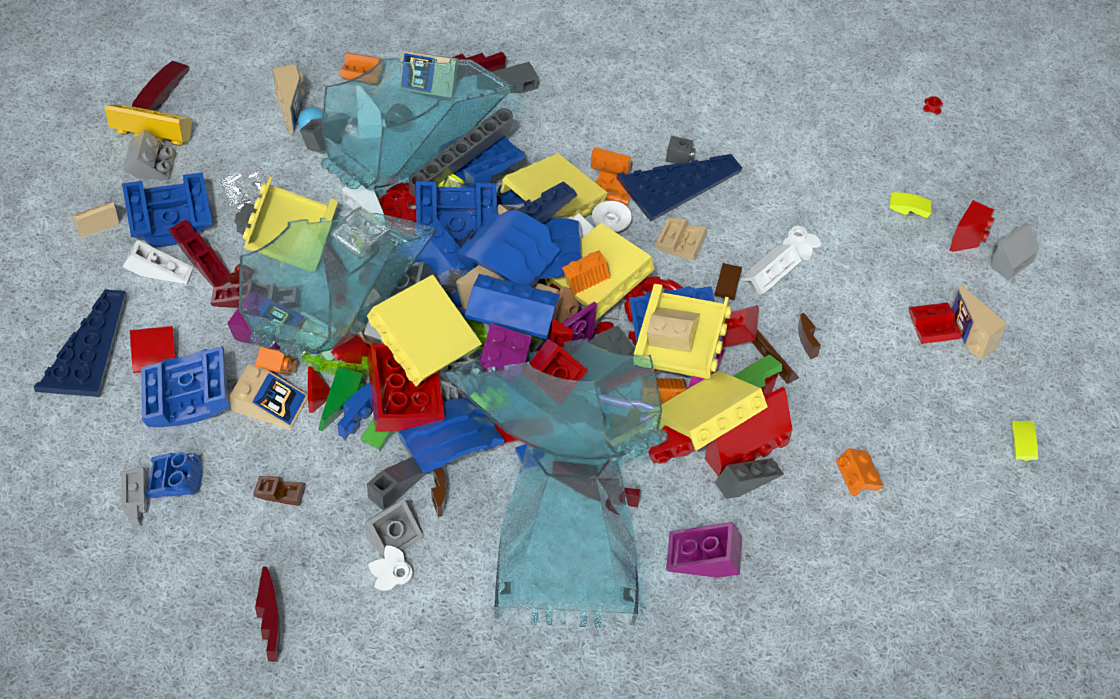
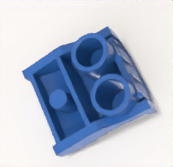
[146,452,202,498]

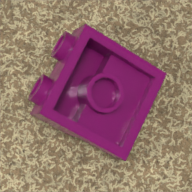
[478,324,532,380]

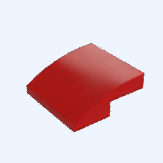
[909,302,962,344]
[130,326,176,373]

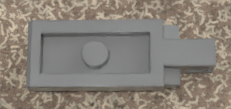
[122,467,147,527]

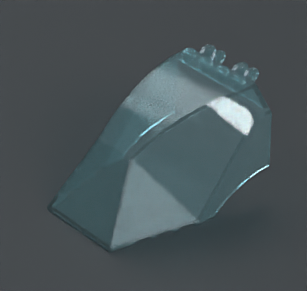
[321,58,513,190]
[239,213,437,358]
[442,338,668,462]
[494,446,639,628]

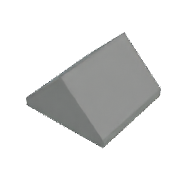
[365,498,423,559]

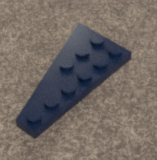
[616,154,742,222]
[454,181,577,248]
[34,289,127,397]

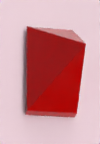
[308,366,330,413]

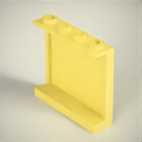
[500,153,608,218]
[242,176,338,272]
[544,223,655,320]
[367,275,482,386]
[634,284,732,379]
[650,371,767,450]

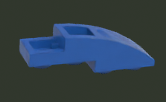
[337,383,373,439]

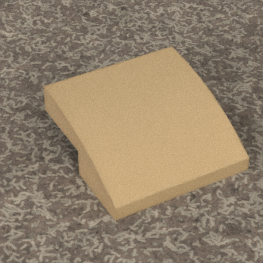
[655,218,708,261]

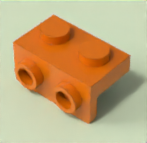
[339,52,382,84]
[591,147,633,175]
[836,448,884,496]

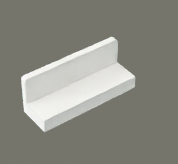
[740,244,801,294]

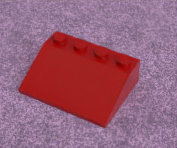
[367,344,444,432]
[705,387,793,477]

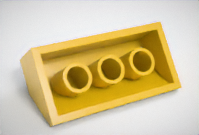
[105,104,193,145]

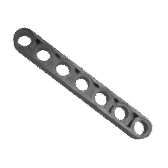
[409,108,513,197]

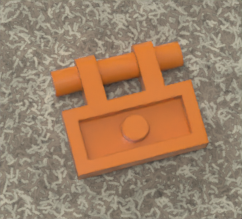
[595,171,631,206]

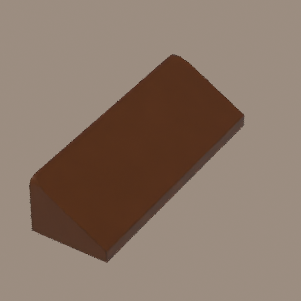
[751,329,799,384]

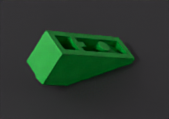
[318,367,364,431]

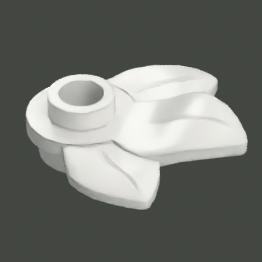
[783,226,822,260]
[368,546,413,591]

